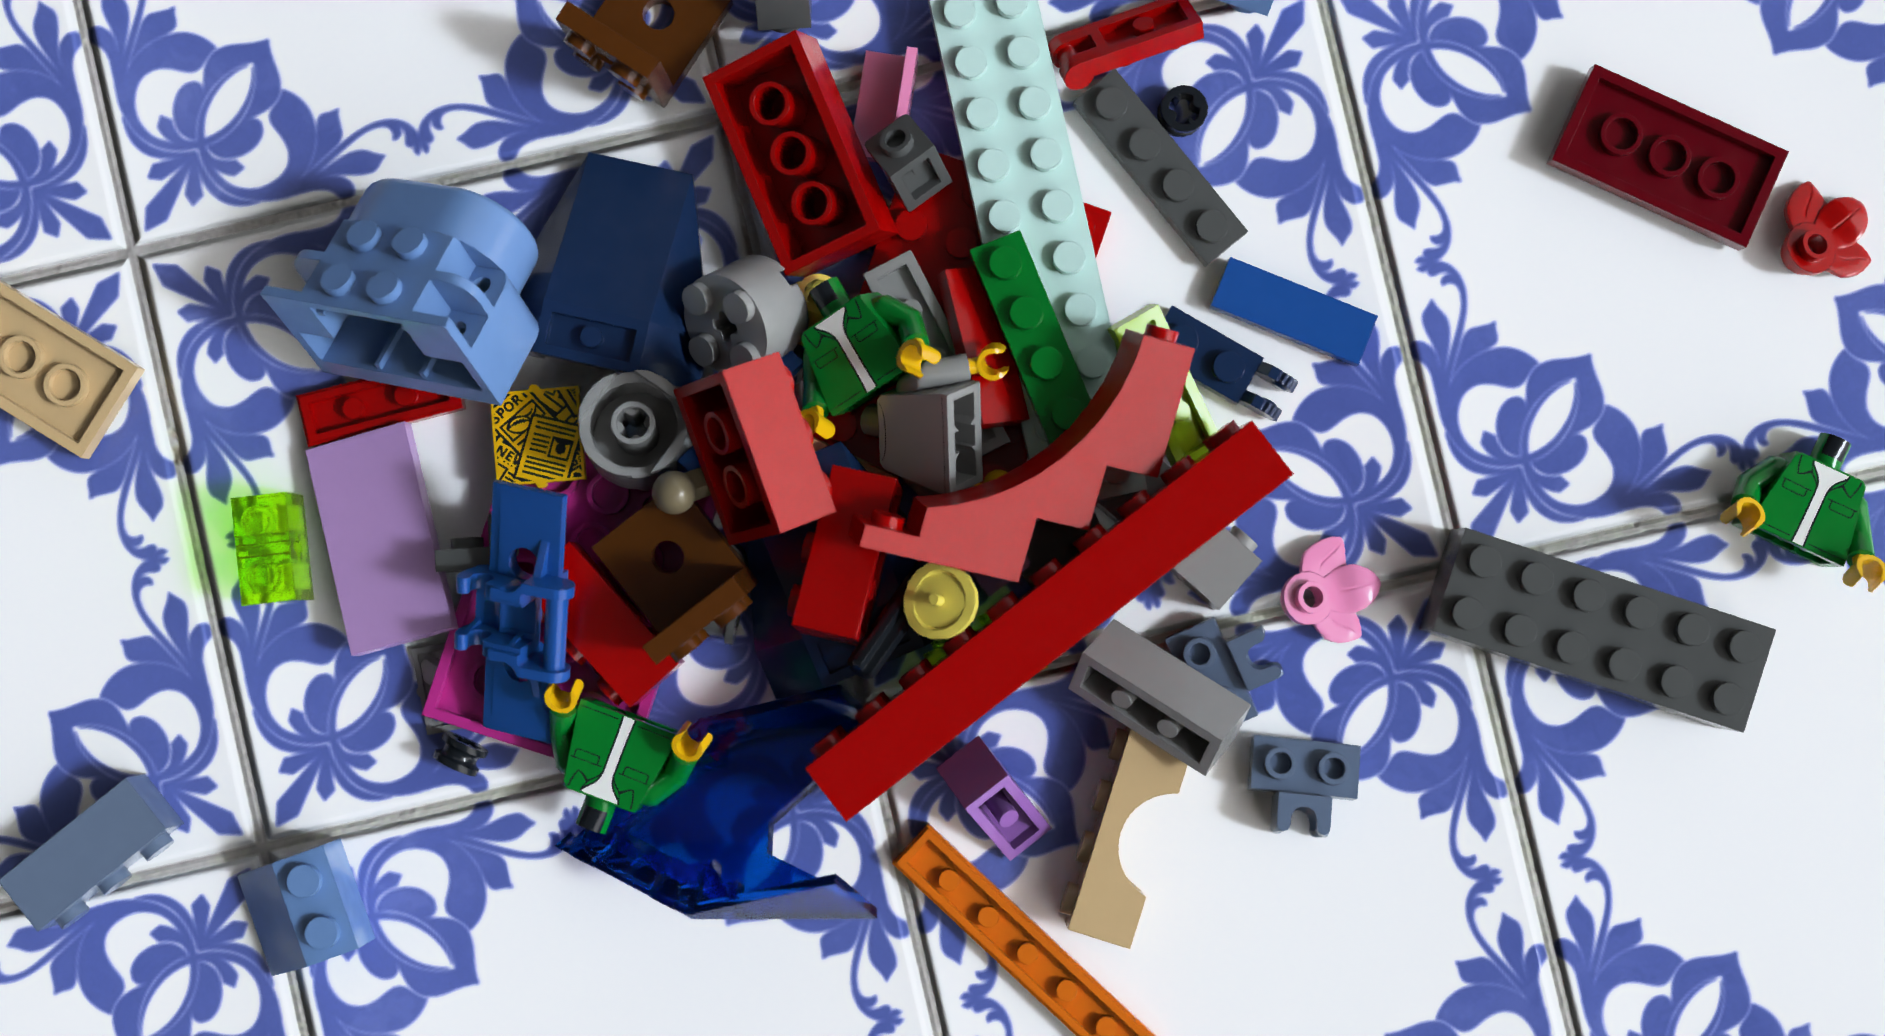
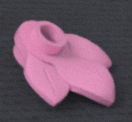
[1280,537,1381,643]

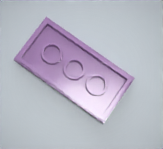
[305,421,458,656]

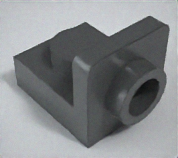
[865,114,953,212]
[434,513,519,573]

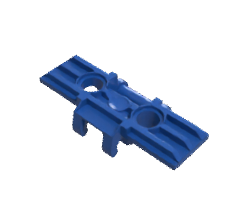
[454,480,575,744]

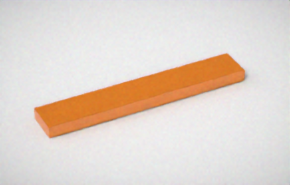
[892,822,1157,1036]

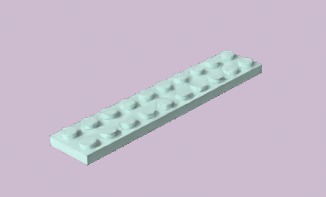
[928,0,1148,502]

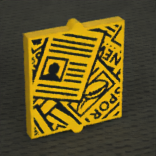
[490,384,587,489]

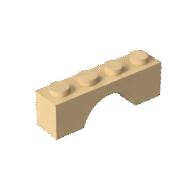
[1059,726,1188,949]

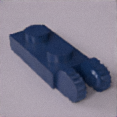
[1165,305,1298,421]

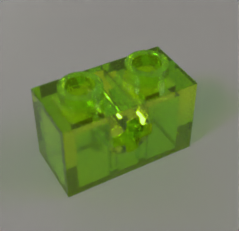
[230,492,314,606]

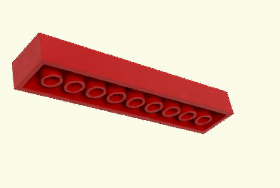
[805,420,1294,822]

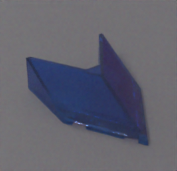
[555,684,877,920]

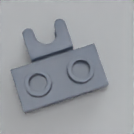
[1164,616,1284,722]
[1247,735,1361,838]

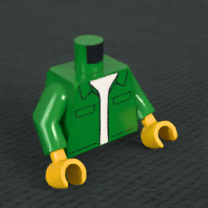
[801,277,941,443]
[1720,433,1885,593]
[544,679,713,834]

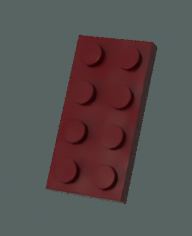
[1546,64,1789,251]

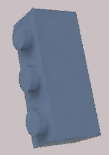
[0,774,184,932]

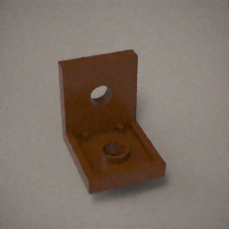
[555,0,733,108]
[591,500,759,665]

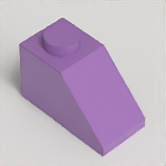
[936,735,1052,861]

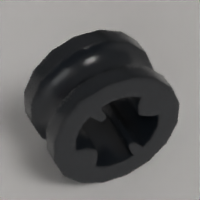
[1157,85,1208,137]
[432,731,488,777]

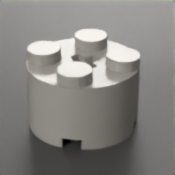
[682,254,809,372]
[578,370,692,491]

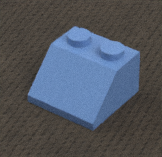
[237,838,375,976]

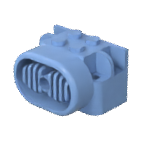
[260,178,539,406]

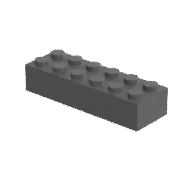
[1419,527,1776,733]

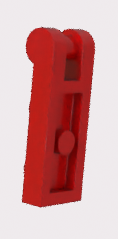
[1048,0,1204,90]

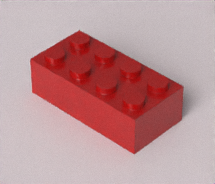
[702,30,899,277]

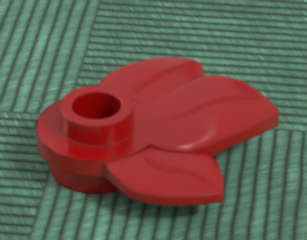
[1780,181,1872,278]

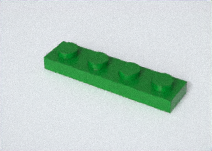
[969,230,1091,446]

